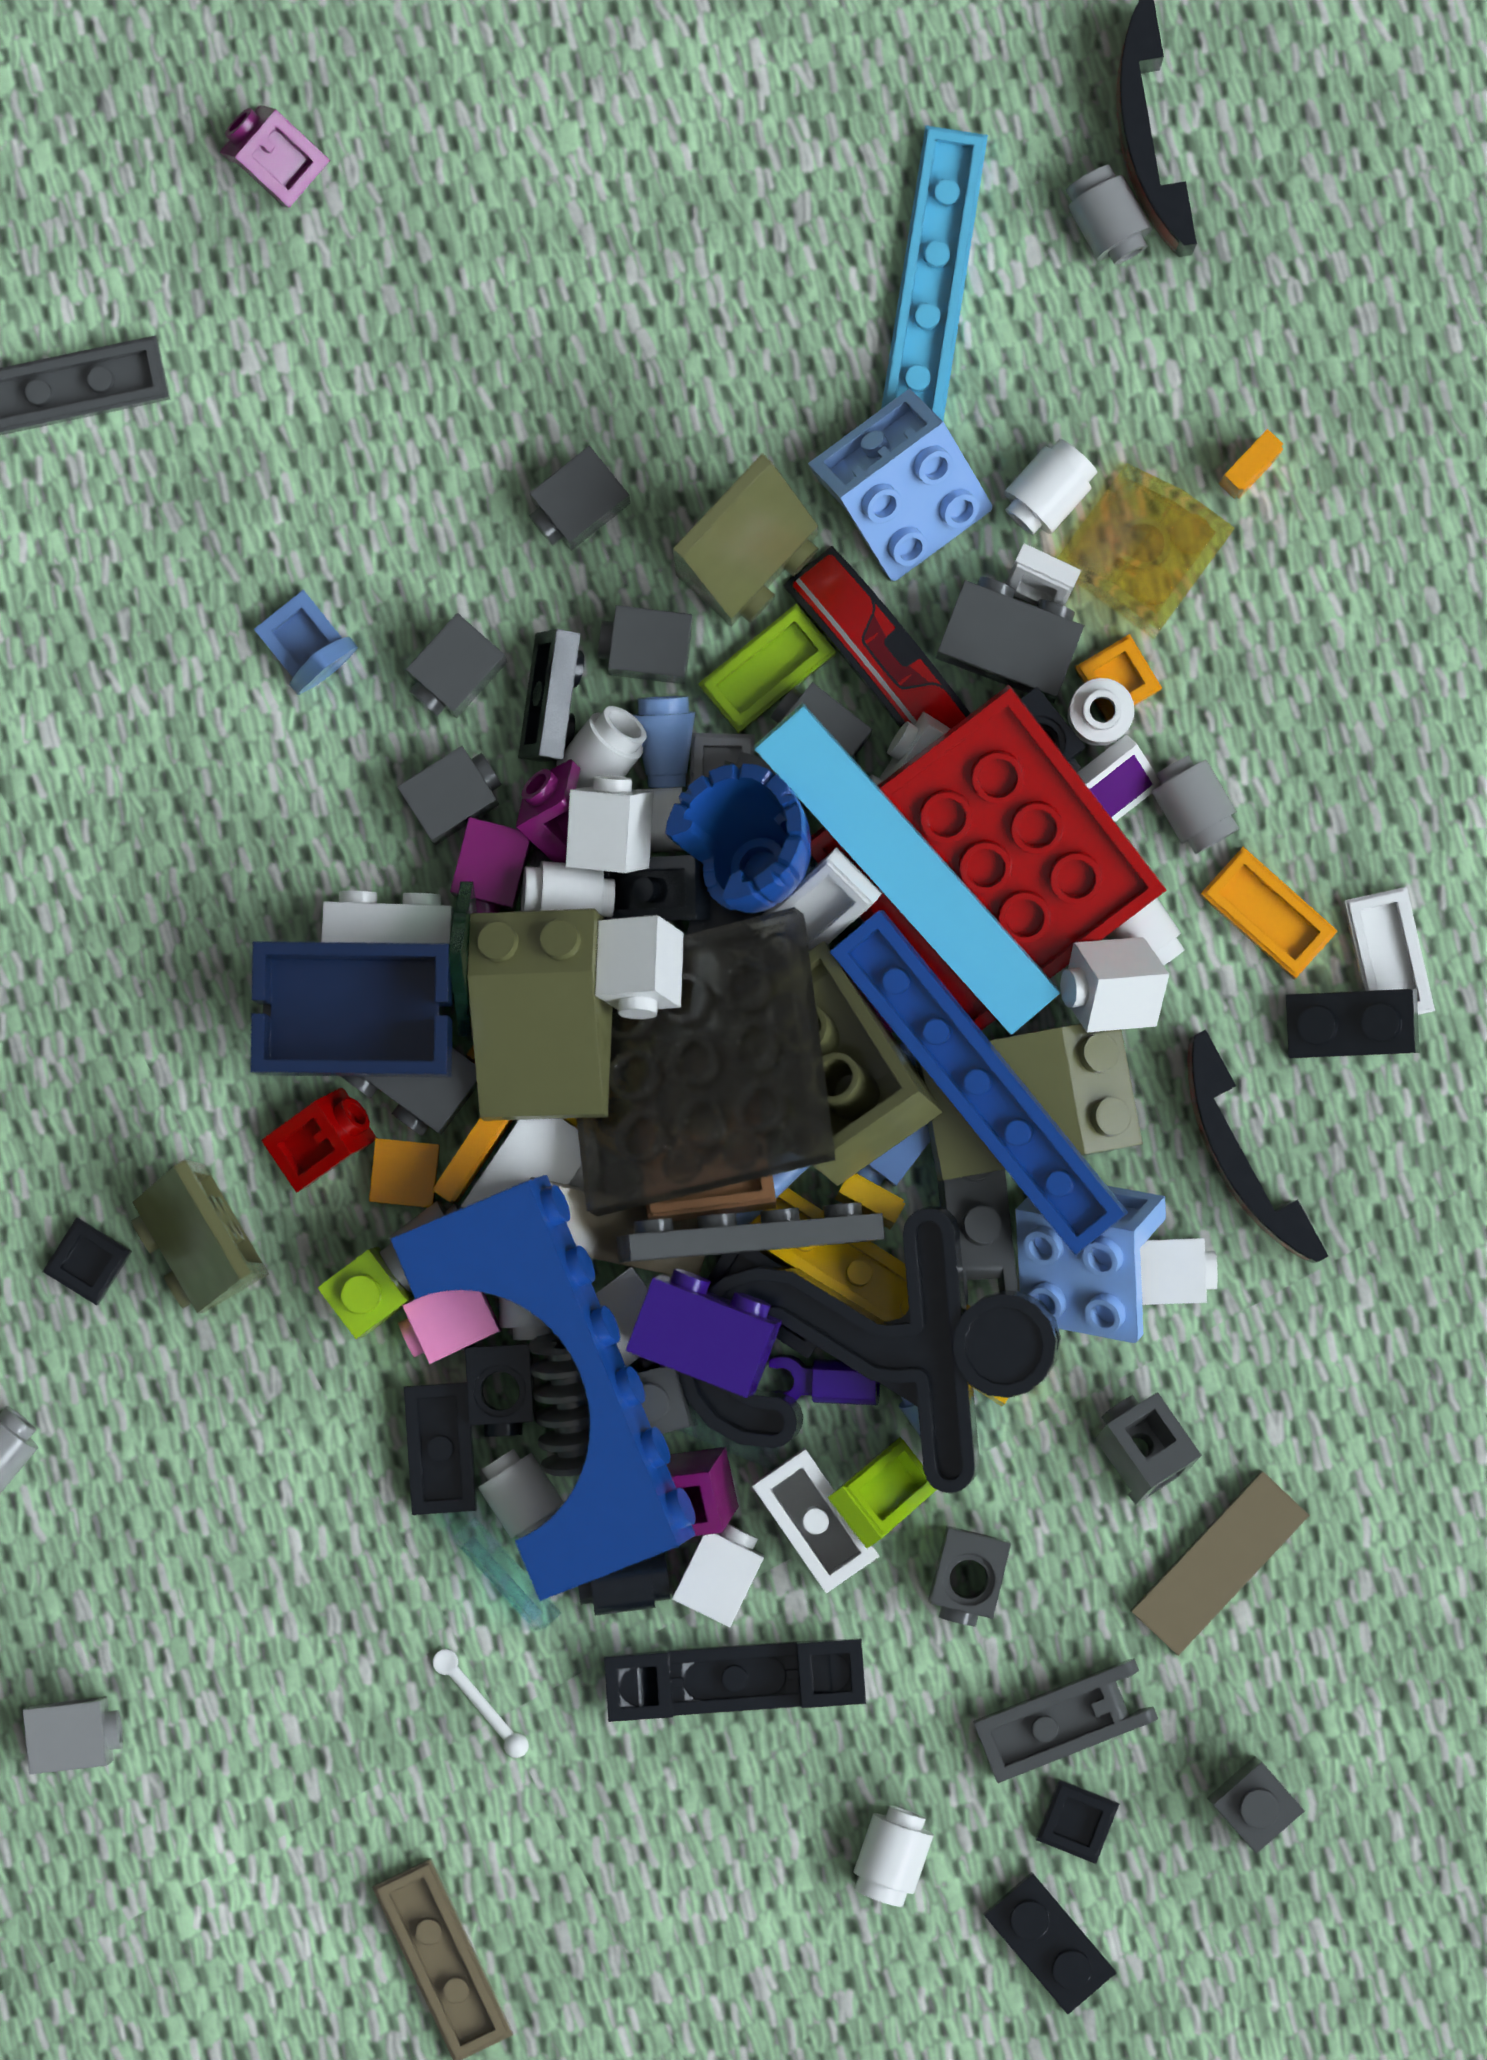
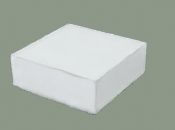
[1005,543,1082,606]

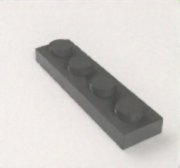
[616,1203,885,1263]

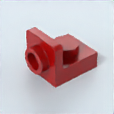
[261,1088,377,1193]

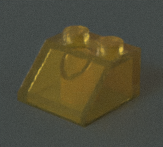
[1057,463,1235,640]

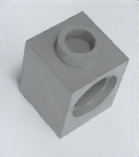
[22,1697,123,1775]

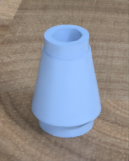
[633,696,695,788]

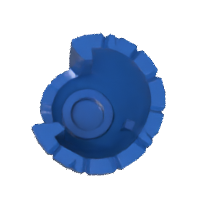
[665,763,811,913]

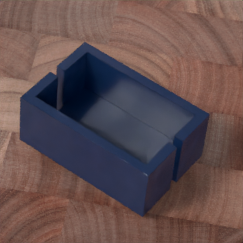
[250,941,453,1077]

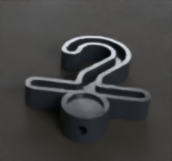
[678,1206,1061,1493]

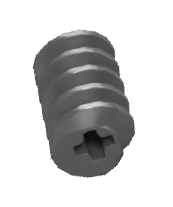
[528,1333,590,1476]

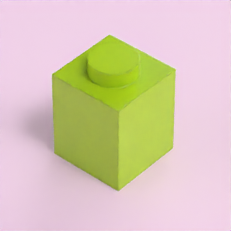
[317,1247,415,1339]

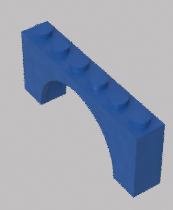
[391,1174,696,1601]

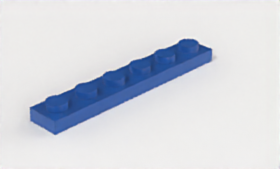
[830,910,1128,1255]

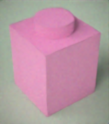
[398,1290,502,1364]

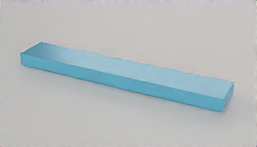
[881,125,988,421]
[754,703,1060,1035]

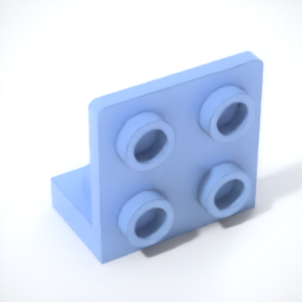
[808,388,993,581]
[1016,1186,1166,1343]

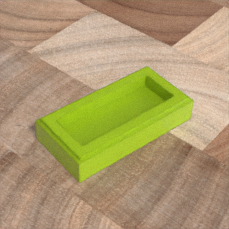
[698,604,837,734]
[827,1437,937,1549]

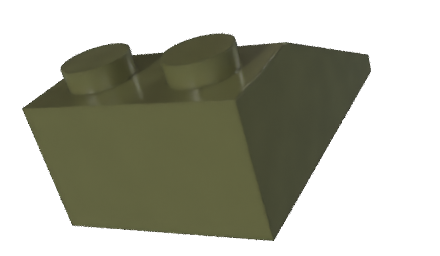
[673,453,819,627]
[467,909,612,1121]
[719,941,943,1186]
[915,1024,1143,1181]
[131,1160,269,1313]

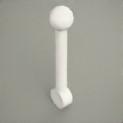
[433,1649,529,1758]

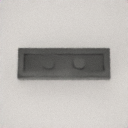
[0,335,171,435]

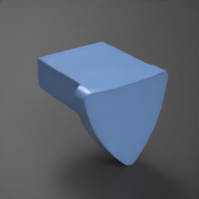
[254,590,358,695]

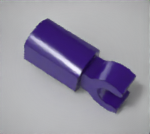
[769,1354,880,1406]

